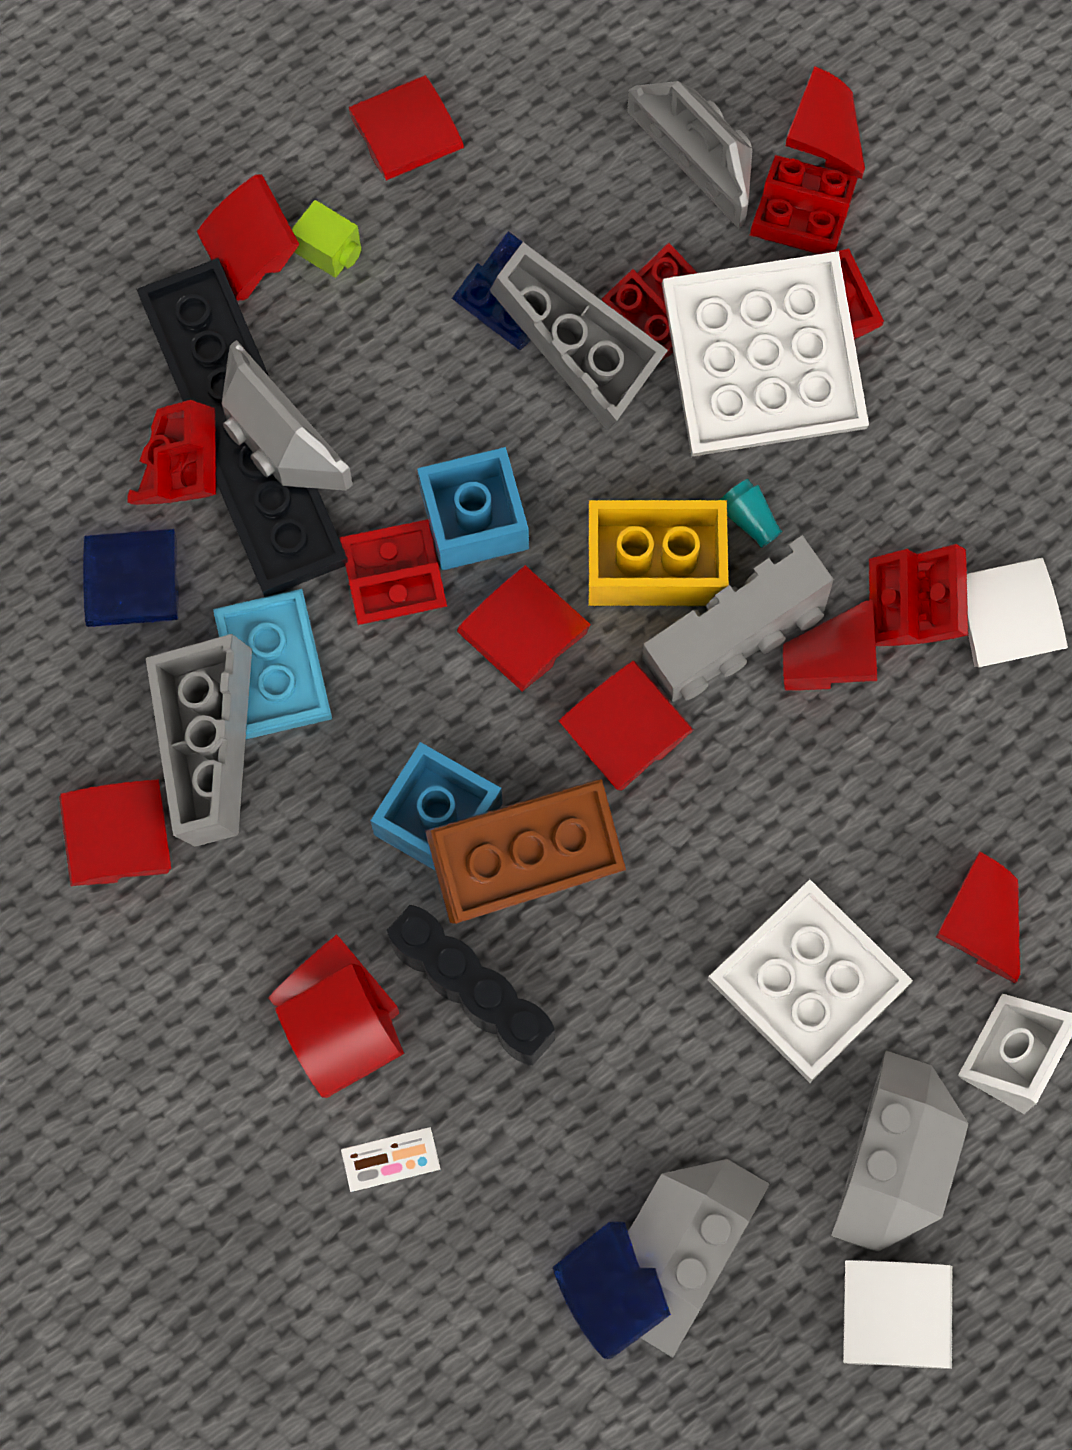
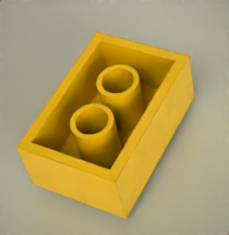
[588,500,729,606]

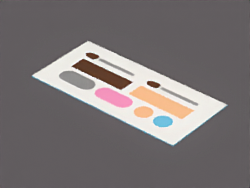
[341,1127,441,1192]

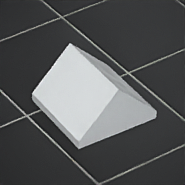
[958,994,1072,1114]

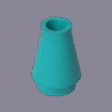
[720,479,783,548]

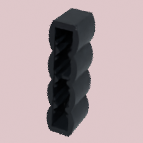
[387,905,555,1066]

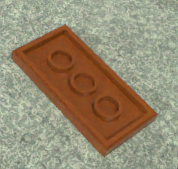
[425,779,626,924]

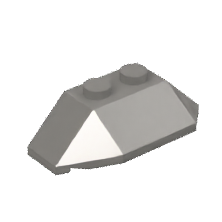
[627,81,753,229]
[222,340,353,491]
[830,1050,969,1252]
[612,1159,770,1358]

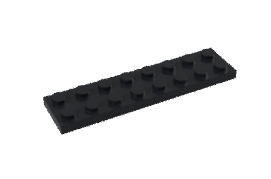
[136,258,348,597]

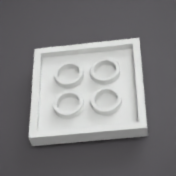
[708,880,913,1083]

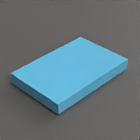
[213,589,332,740]

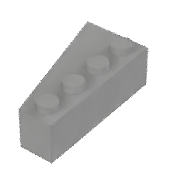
[490,242,668,431]
[642,535,834,703]
[146,634,252,847]

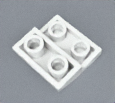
[967,558,1068,667]
[843,1260,952,1369]

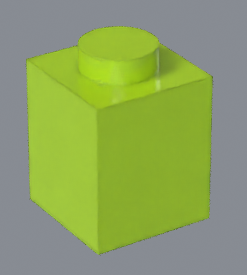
[292,200,361,278]

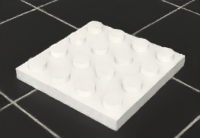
[662,251,869,457]

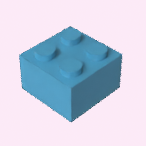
[417,447,529,571]
[370,742,503,871]

